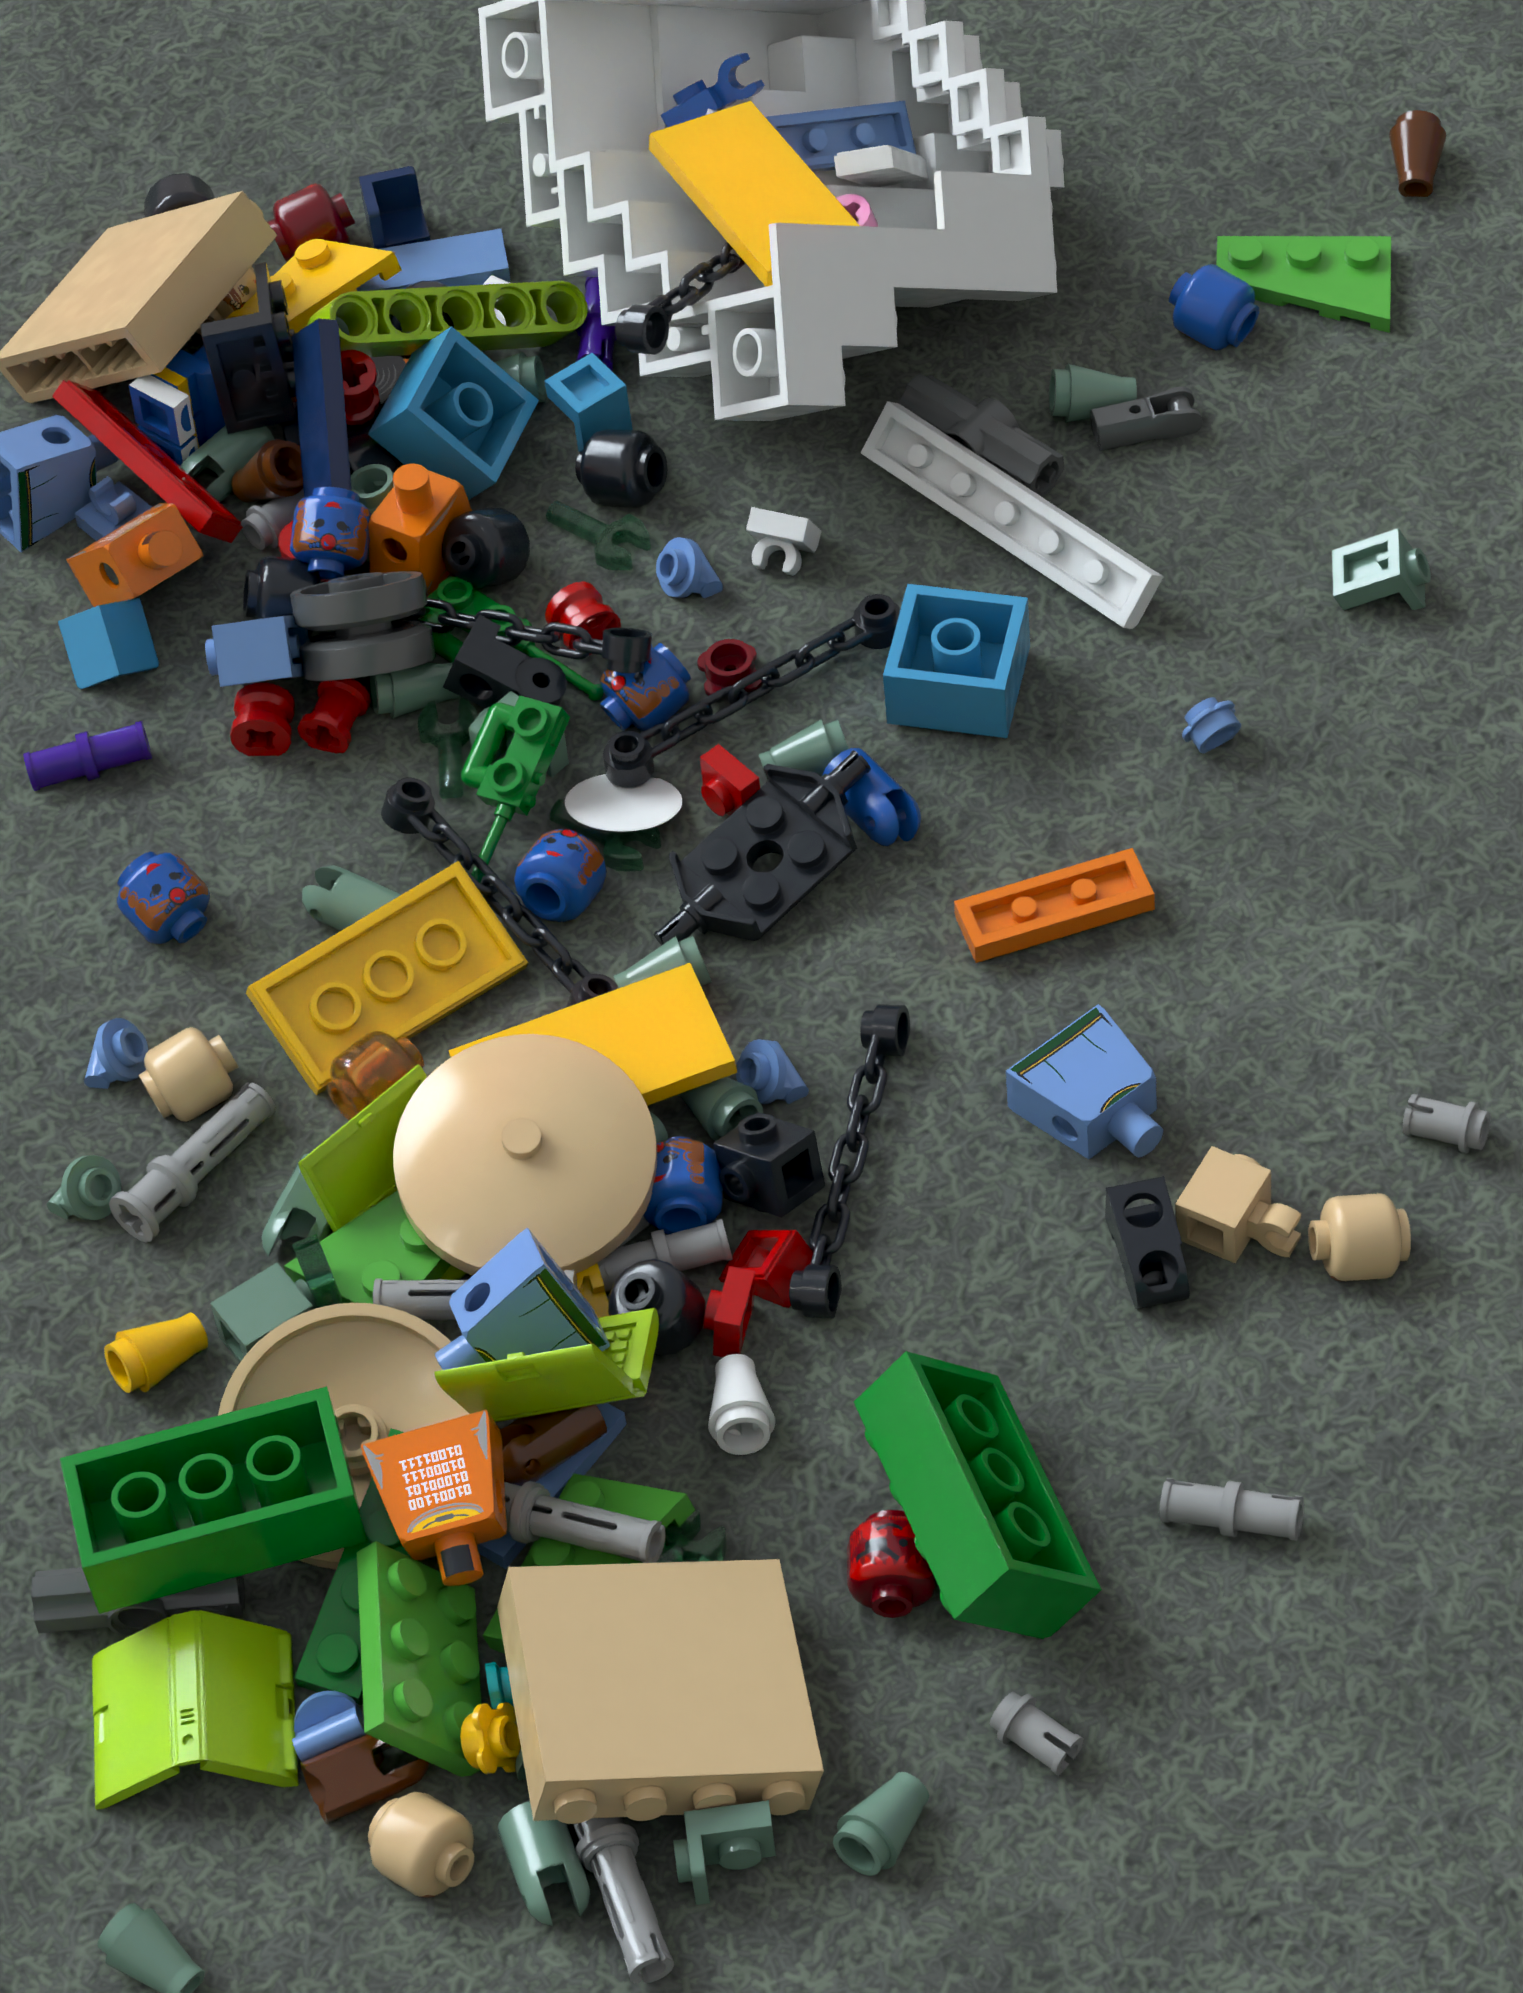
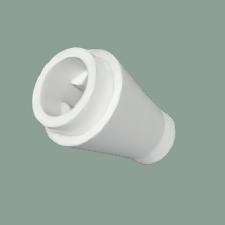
[708,1354,775,1455]

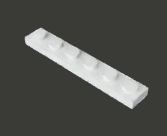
[861,401,1163,629]

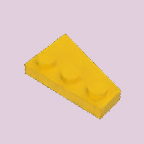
[226,239,402,334]

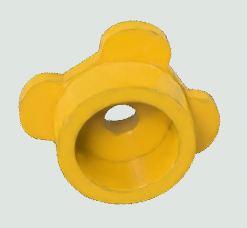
[460,1702,521,1774]

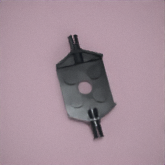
[654,750,871,946]

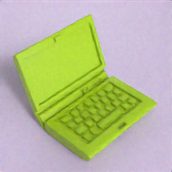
[298,1064,467,1280]
[434,1308,659,1422]
[92,1610,299,1810]

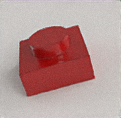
[700,744,760,816]
[704,1266,755,1357]

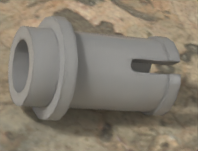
[241,489,304,550]
[1403,1094,1491,1154]
[990,1691,1084,1776]

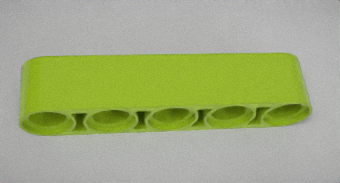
[307,281,587,357]

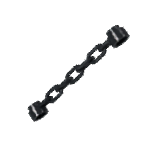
[615,242,746,355]
[603,594,901,787]
[407,598,652,673]
[381,777,618,1007]
[789,1004,910,1319]

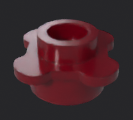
[697,639,763,696]

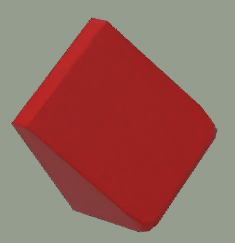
[719,1230,813,1308]

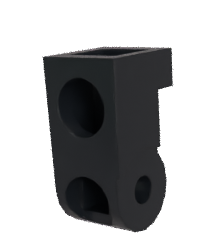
[443,615,567,708]
[1105,1176,1190,1309]

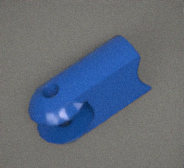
[822,748,921,846]

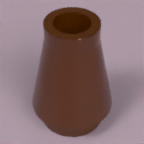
[1389,110,1446,197]
[232,439,303,503]

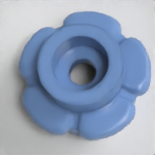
[1182,697,1241,753]

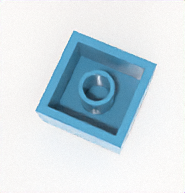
[368,326,539,500]
[883,584,1030,738]

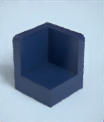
[359,166,430,249]

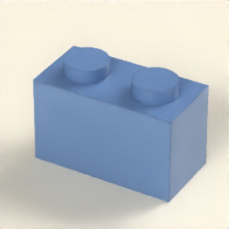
[205,615,309,687]

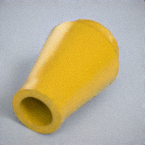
[104,1312,208,1393]

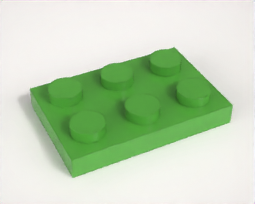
[357,1541,481,1777]

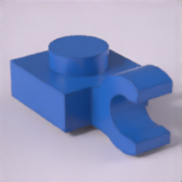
[660,53,765,128]

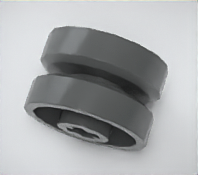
[290,571,436,681]

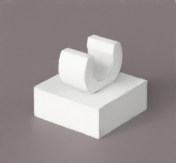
[746,507,821,576]

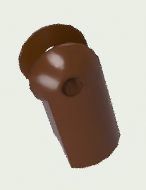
[500,1405,607,1486]
[301,1734,430,1824]

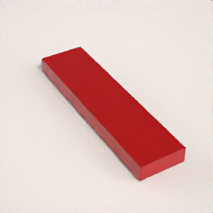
[52,380,243,543]

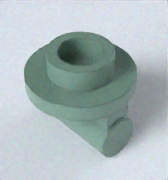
[47,1155,121,1220]

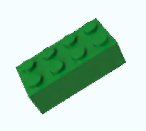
[854,1351,1102,1639]
[60,1386,367,1614]

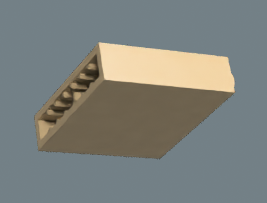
[0,191,277,403]
[497,1559,824,1824]

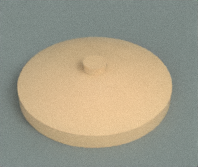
[393,1034,657,1275]
[218,1303,470,1569]

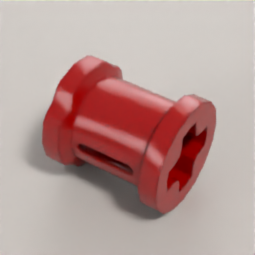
[341,350,380,425]
[297,678,371,754]

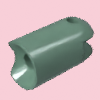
[180,425,275,502]
[302,865,402,931]
[261,1153,332,1257]
[498,1801,591,1926]

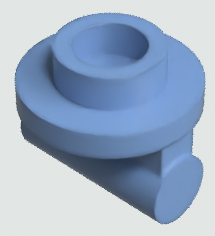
[656,537,723,598]
[84,1018,148,1089]
[736,1039,809,1104]
[292,1691,366,1762]

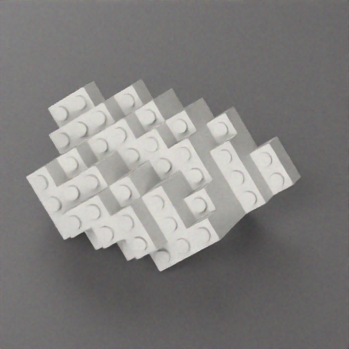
[478,0,1064,421]

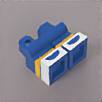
[129,345,225,466]

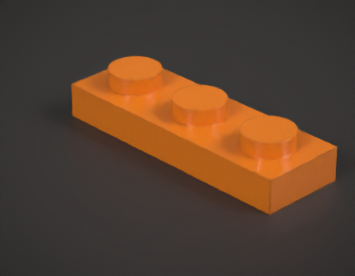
[954,848,1155,963]

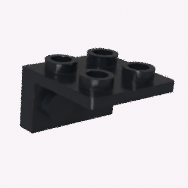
[201,262,297,434]

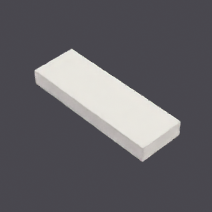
[834,145,928,187]

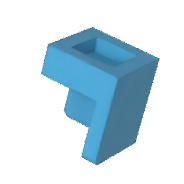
[544,353,633,452]
[58,598,159,689]

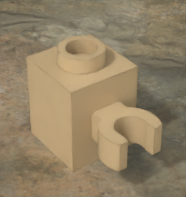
[1175,1146,1301,1263]

